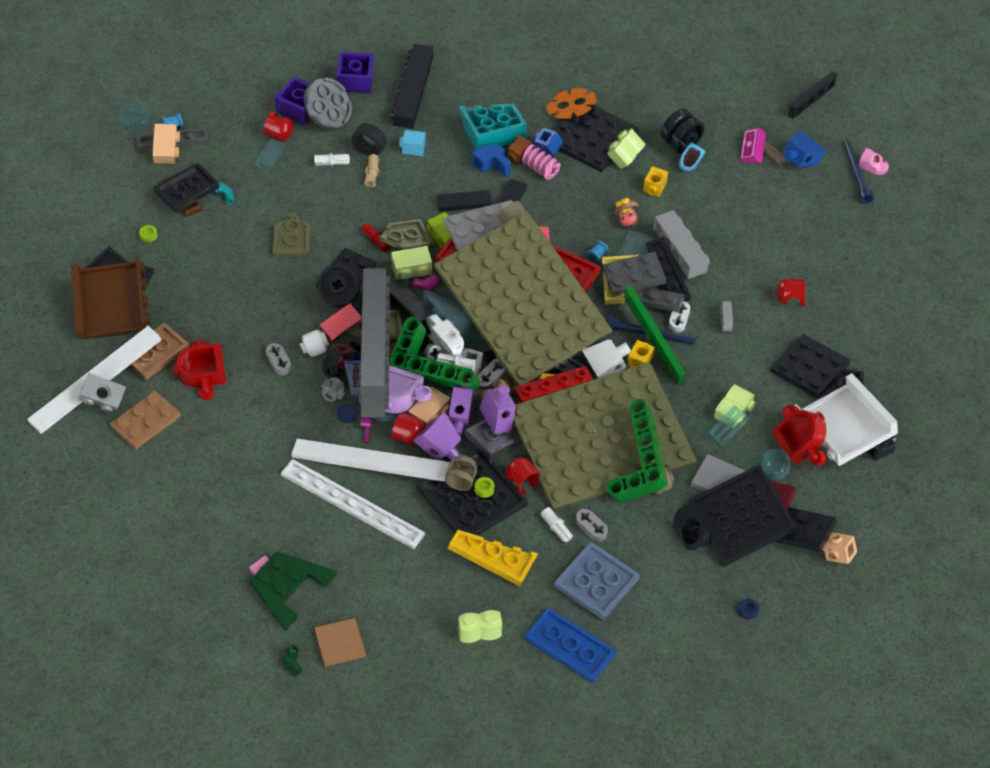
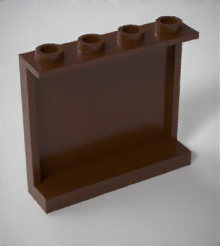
[71,255,150,340]

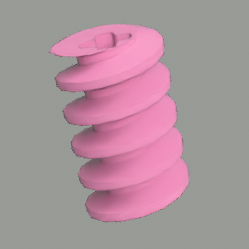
[522,144,561,180]

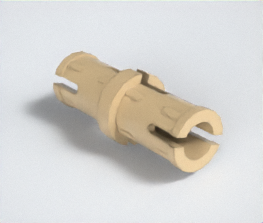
[364,154,380,187]

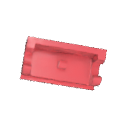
[320,303,362,344]

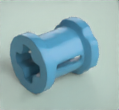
[162,113,184,128]
[585,241,609,264]

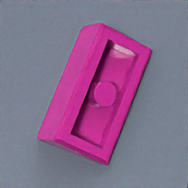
[740,128,766,163]

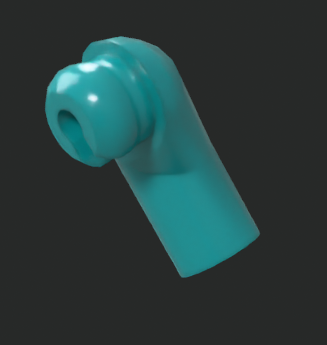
[215,183,235,204]

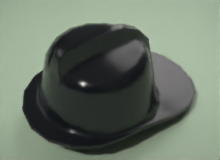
[673,506,710,551]

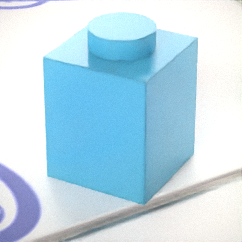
[399,130,426,156]

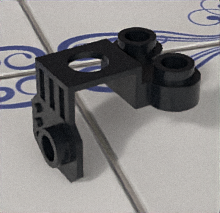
[322,341,361,379]

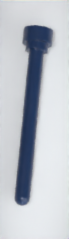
[844,139,874,204]
[608,315,696,345]

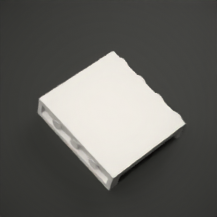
[794,374,898,466]

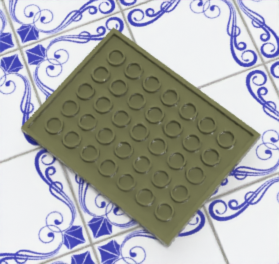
[434,211,613,386]
[513,362,697,511]

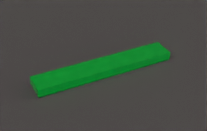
[623,285,686,385]

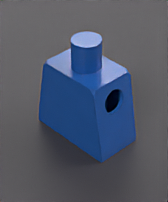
[783,132,826,167]

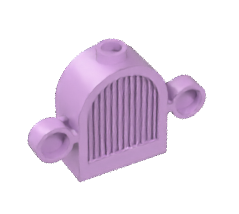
[385,365,431,413]

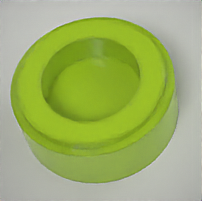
[139,225,158,242]
[474,477,495,497]

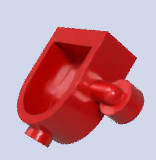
[173,339,226,400]
[772,404,827,466]

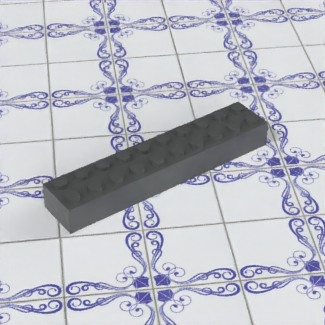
[360,269,390,417]

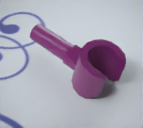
[360,417,372,444]

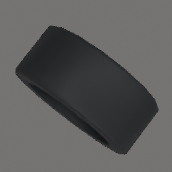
[352,123,387,156]

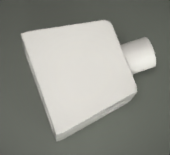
[582,339,631,378]

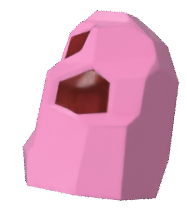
[859,148,889,175]

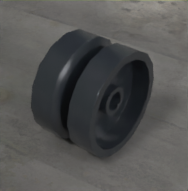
[660,108,705,154]
[317,264,360,308]

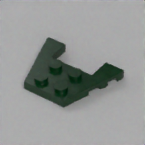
[250,551,337,631]

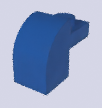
[531,128,563,158]
[472,144,511,177]

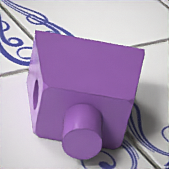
[479,386,516,434]
[448,387,473,437]
[413,412,461,461]

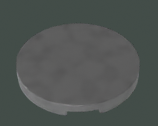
[304,78,352,129]

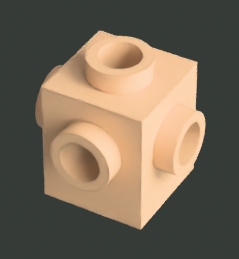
[823,533,857,564]

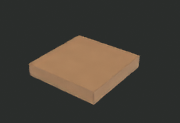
[314,618,366,667]

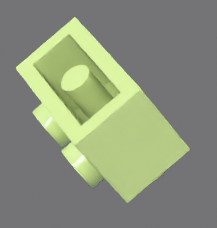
[391,246,432,280]

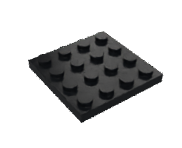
[552,98,639,172]
[417,449,528,536]
[689,464,797,567]

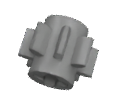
[321,378,345,402]

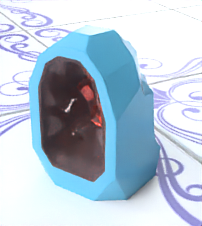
[679,143,706,171]

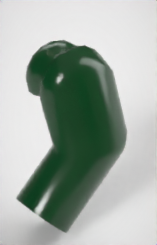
[283,644,302,677]

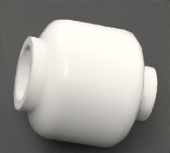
[300,330,329,357]

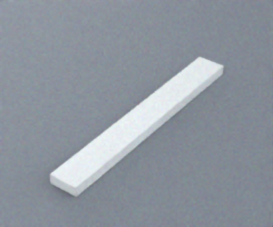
[27,326,161,434]
[292,439,450,482]
[281,459,425,550]

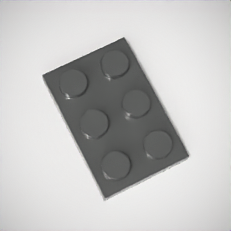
[602,252,666,296]

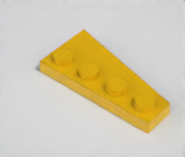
[448,530,538,587]

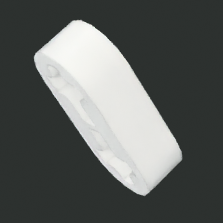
[669,301,690,333]

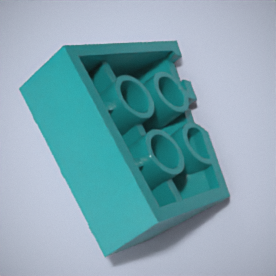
[459,104,527,149]

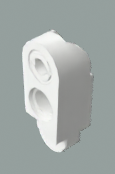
[426,314,464,357]

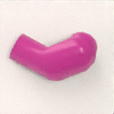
[413,274,440,290]

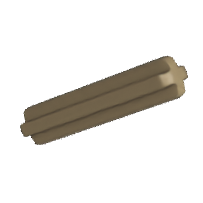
[744,128,785,164]

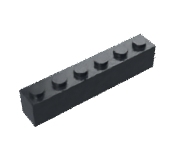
[390,43,434,129]

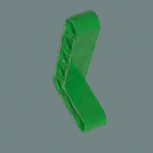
[390,317,480,391]
[607,399,667,503]

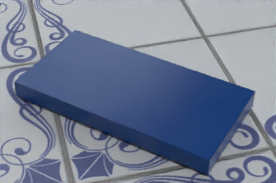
[524,608,617,683]

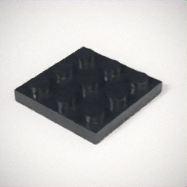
[771,334,850,399]

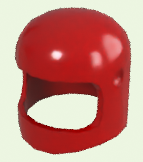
[263,111,294,141]
[777,278,805,306]
[391,412,425,445]
[506,457,541,495]

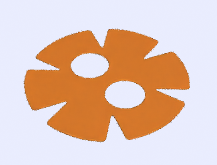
[547,88,597,119]

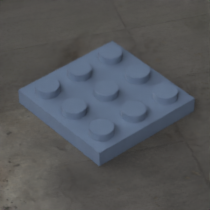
[554,542,640,620]

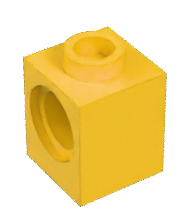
[643,166,668,197]
[627,340,655,368]

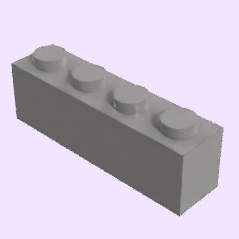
[653,210,710,279]

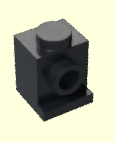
[867,436,897,461]

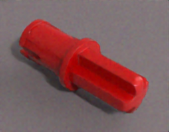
[361,224,392,252]

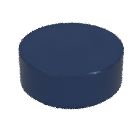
[337,404,356,423]
[738,599,759,619]

